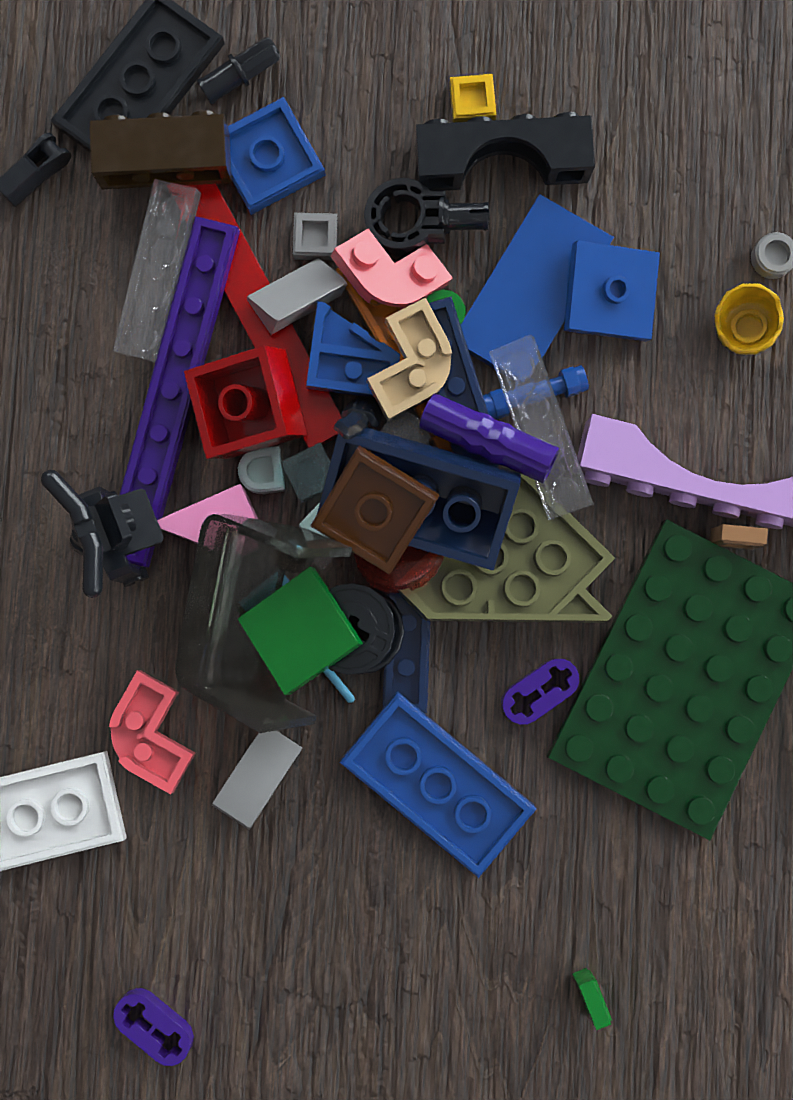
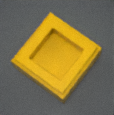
[449,74,497,122]

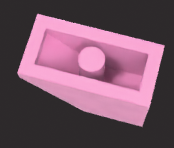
[157,484,266,558]

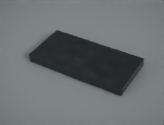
[51,0,225,153]

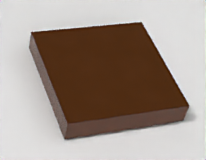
[310,445,439,575]

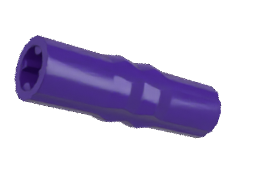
[419,393,560,484]

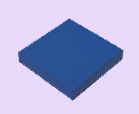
[228,97,326,215]

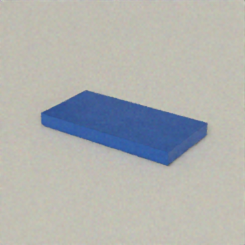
[461,194,614,387]
[340,691,537,878]

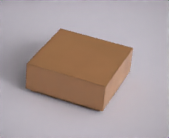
[710,524,768,550]

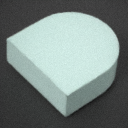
[238,446,285,494]

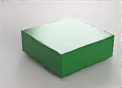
[572,968,612,1031]

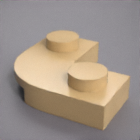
[366,297,452,421]

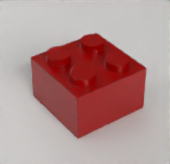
[184,345,308,459]

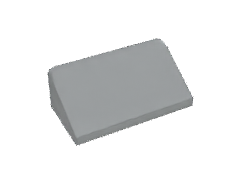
[246,258,347,335]

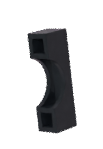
[415,112,595,191]

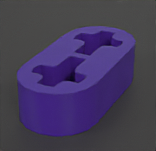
[501,659,579,725]
[113,988,194,1066]

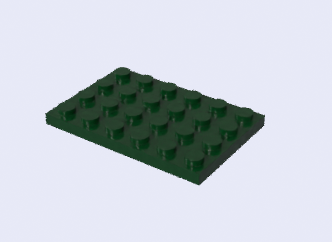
[546,519,793,841]

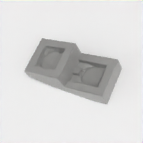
[212,723,302,830]

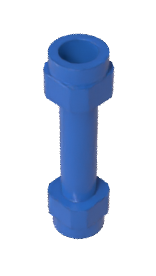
[483,365,589,419]

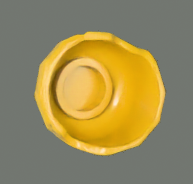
[714,284,784,355]

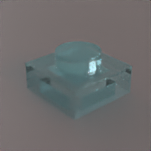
[281,442,330,503]

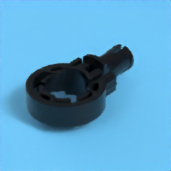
[364,178,490,257]

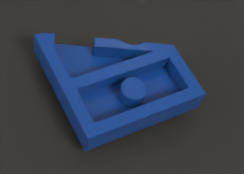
[306,301,400,398]

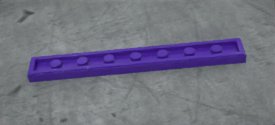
[120,216,240,567]

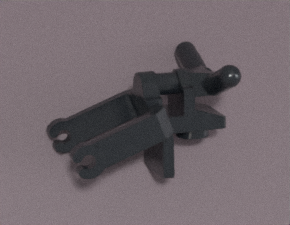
[41,470,163,598]

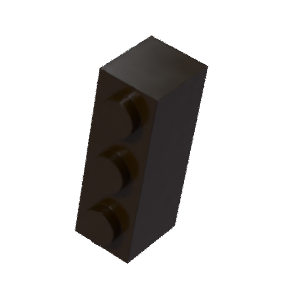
[90,110,232,190]

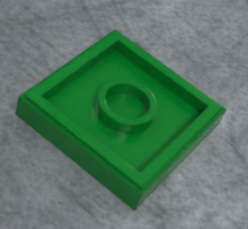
[238,567,363,695]

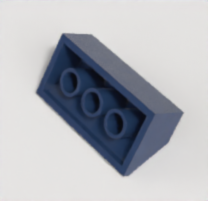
[317,427,521,570]

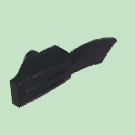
[333,396,383,440]

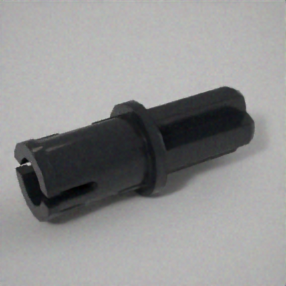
[197,37,281,105]

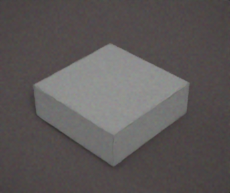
[293,212,338,261]

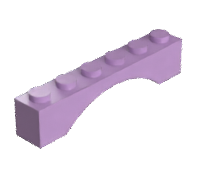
[574,414,793,529]

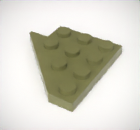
[394,474,615,623]

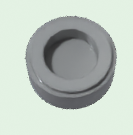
[751,232,793,279]

